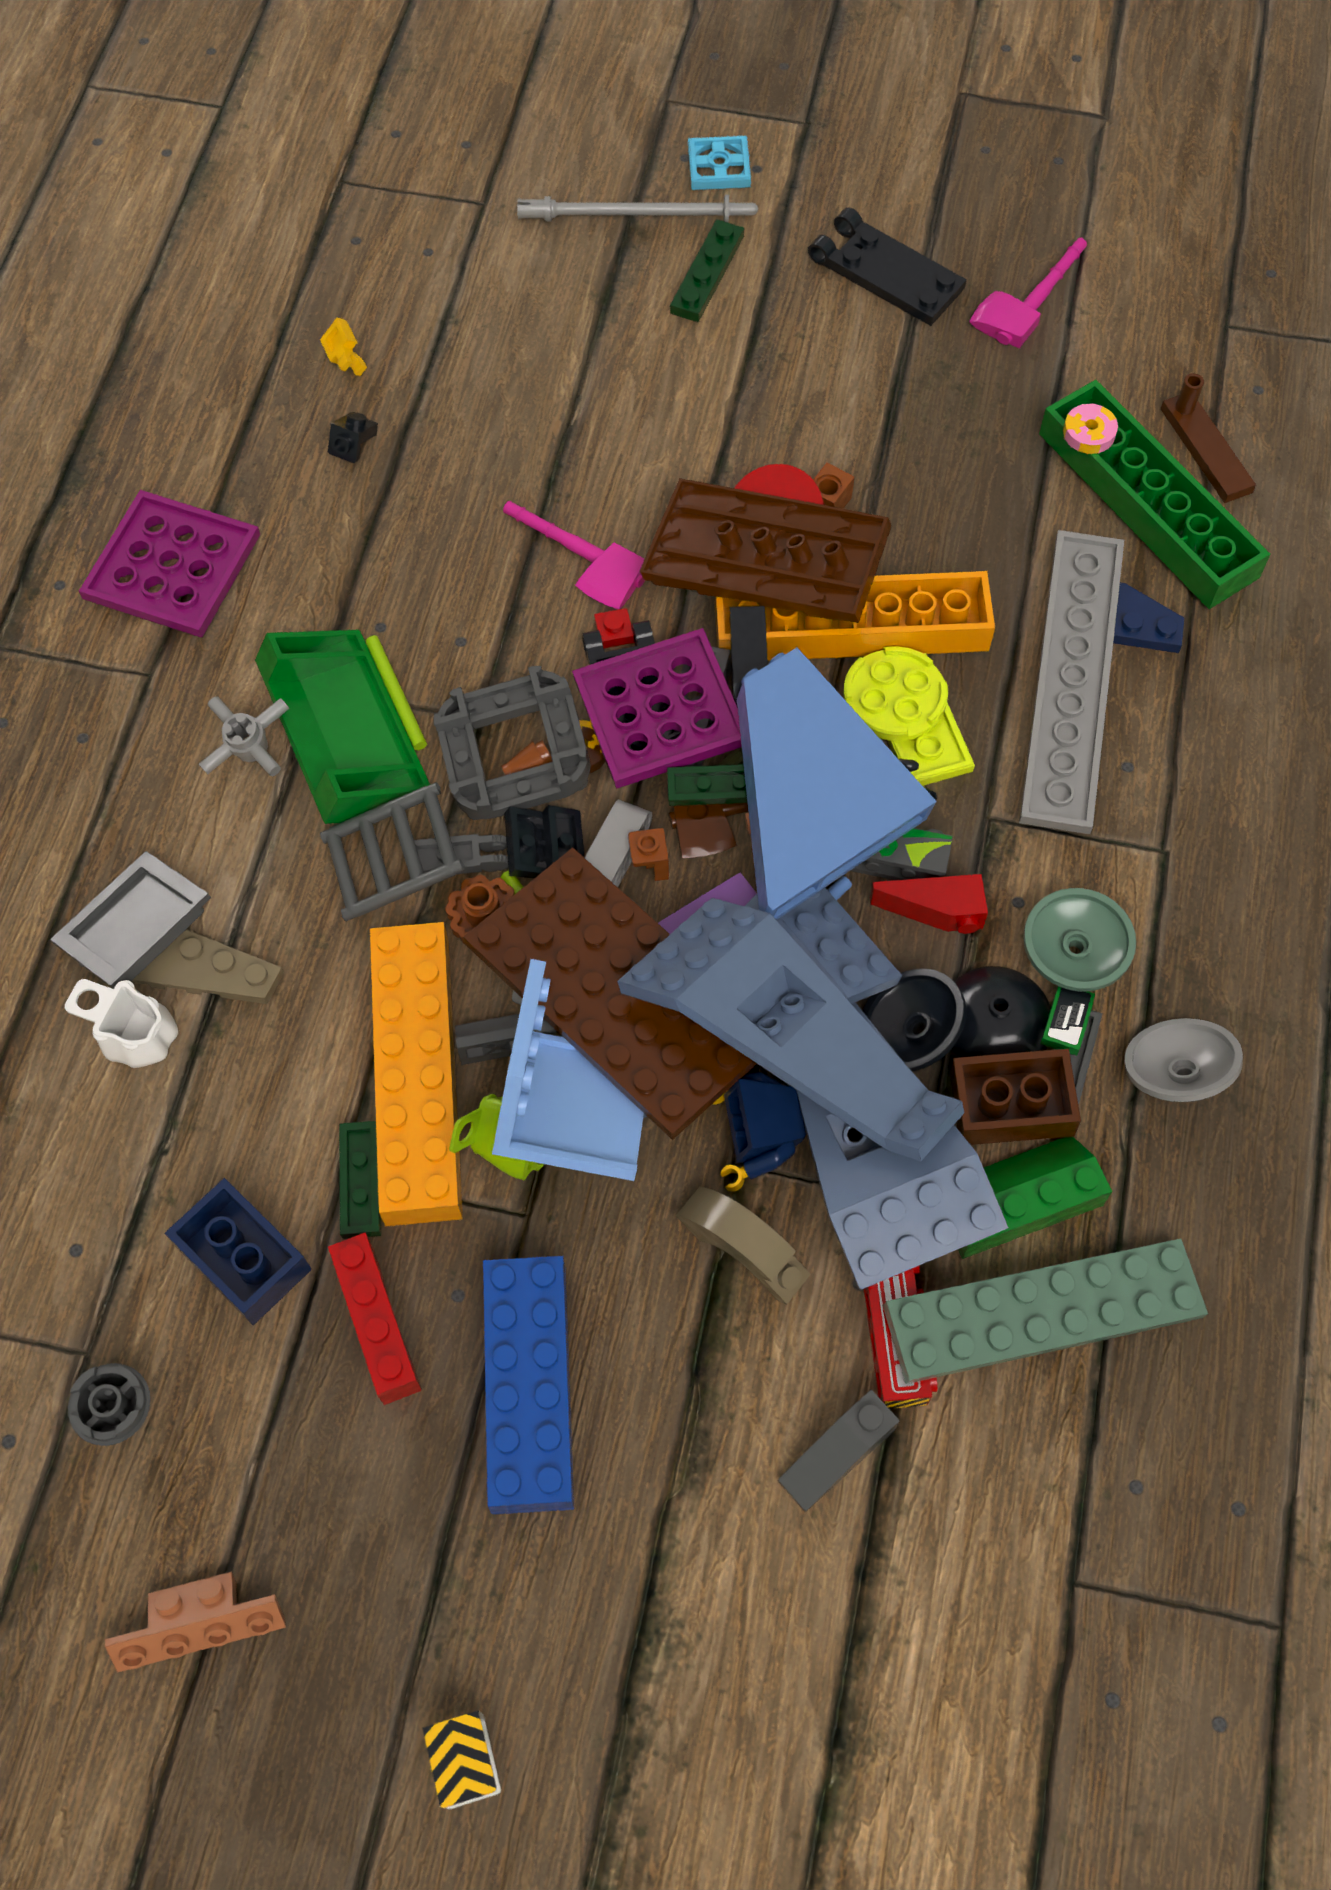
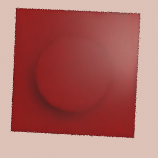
[594,608,634,649]

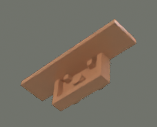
[105,1572,286,1673]

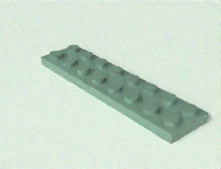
[883,1239,1208,1384]

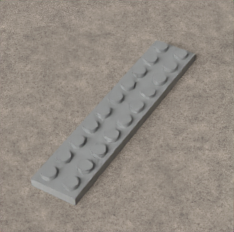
[1019,530,1125,834]

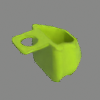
[449,1094,544,1180]

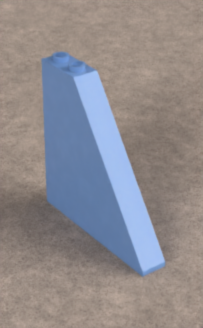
[737,647,937,920]

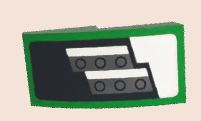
[1040,986,1095,1056]

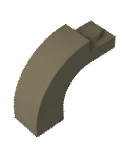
[676,1186,811,1304]

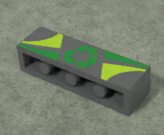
[850,828,953,880]

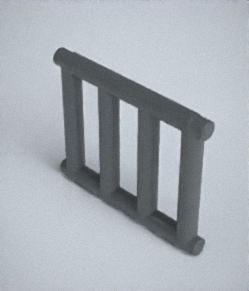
[320,782,465,921]

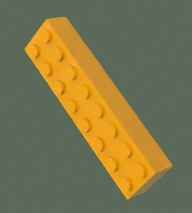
[714,571,995,661]
[370,922,463,1226]

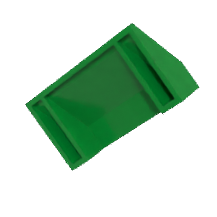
[255,630,430,824]

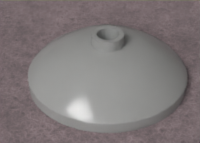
[1125,1018,1243,1102]

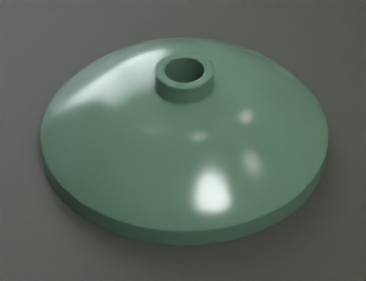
[1023,888,1136,991]

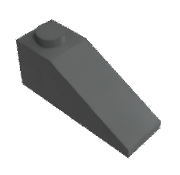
[778,1390,900,1513]

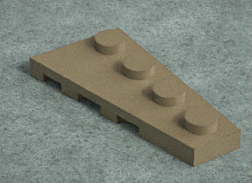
[131,930,284,1004]

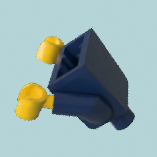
[713,1071,806,1192]

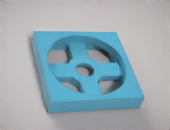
[688,136,751,190]

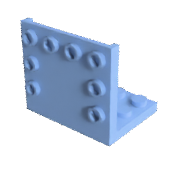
[492,959,644,1181]

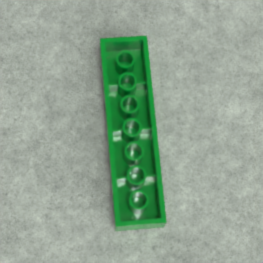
[1039,379,1270,610]

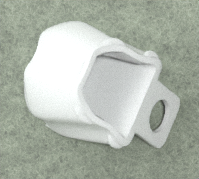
[65,979,178,1068]

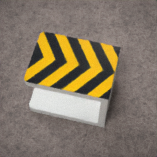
[423,1711,501,1809]

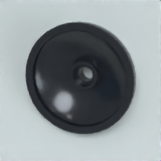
[952,966,1051,1058]
[863,969,966,1072]

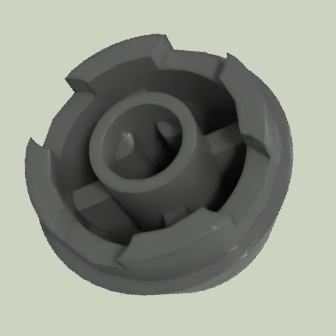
[68,1363,150,1446]

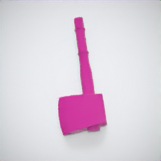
[969,238,1087,348]
[503,501,645,609]

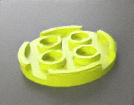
[843,646,948,741]

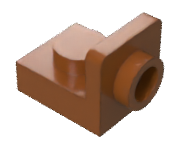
[628,828,669,881]

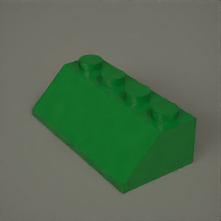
[958,1137,1112,1259]

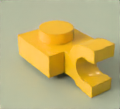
[320,317,367,376]

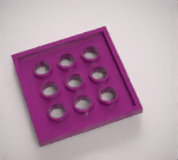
[79,490,261,638]
[572,628,742,789]

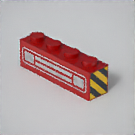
[863,1265,937,1409]

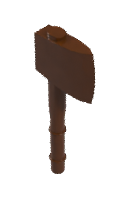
[668,803,749,859]

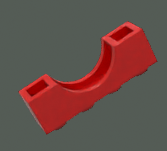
[328,1232,422,1405]

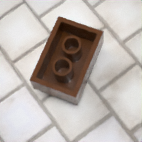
[950,1049,1081,1145]

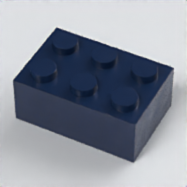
[165,1178,312,1326]

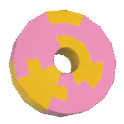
[1063,404,1118,454]

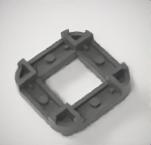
[434,666,591,820]

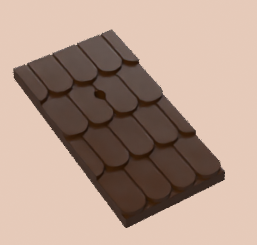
[639,478,892,623]

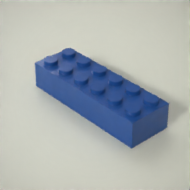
[483,1256,574,1515]

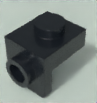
[328,412,378,463]

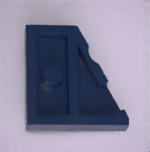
[1113,582,1184,653]

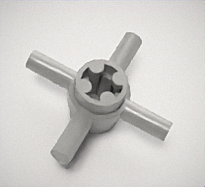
[199,696,289,776]

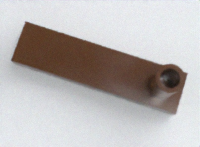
[1161,373,1256,504]

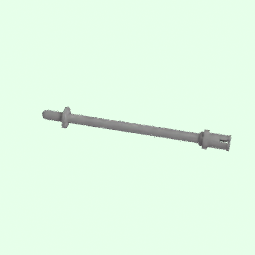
[517,195,758,223]

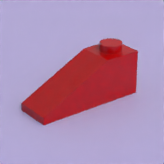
[870,874,988,934]

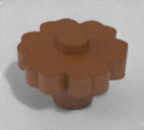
[445,875,515,943]

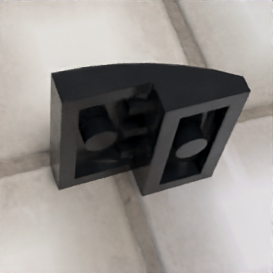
[504,805,585,878]

